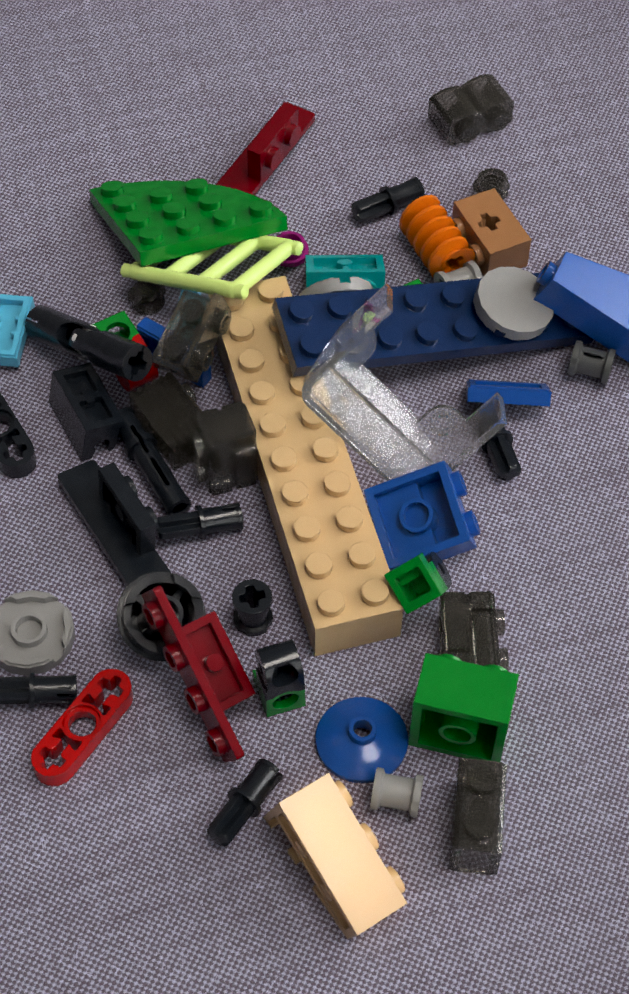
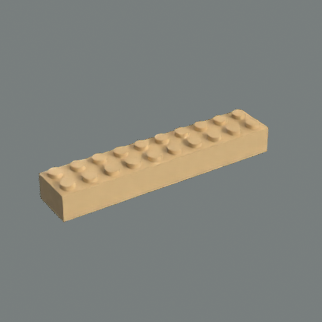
[208,276,403,656]

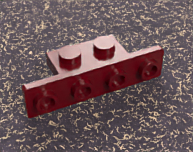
[216,102,315,195]
[142,585,256,762]

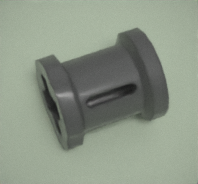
[567,340,616,385]

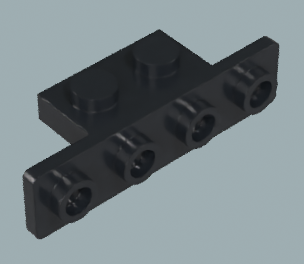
[58,460,171,586]

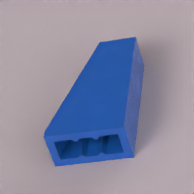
[534,251,629,362]

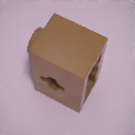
[452,188,531,276]

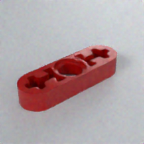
[31,669,133,786]

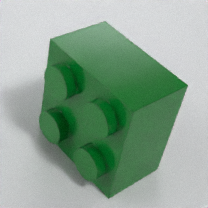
[408,653,519,766]

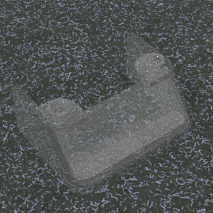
[302,283,508,481]

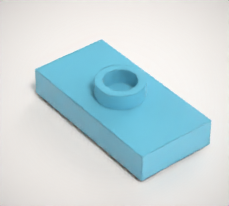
[0,294,35,367]

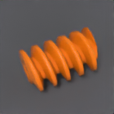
[399,195,475,278]

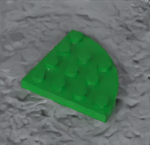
[89,178,288,267]

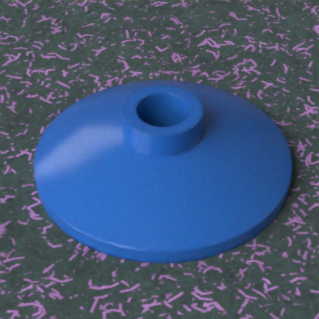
[315,697,408,783]

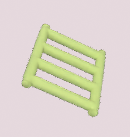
[120,235,303,300]

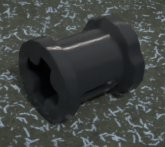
[232,579,273,636]

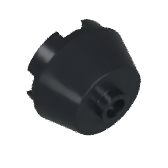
[116,571,206,662]

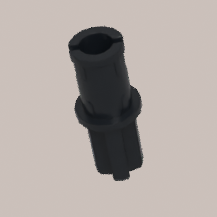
[351,177,425,223]
[472,403,521,481]
[156,502,244,540]
[0,672,77,709]
[207,759,283,847]

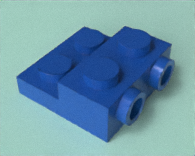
[364,460,481,570]

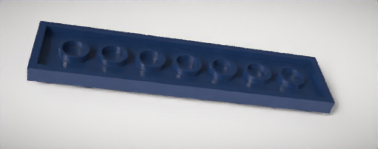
[272,273,594,377]

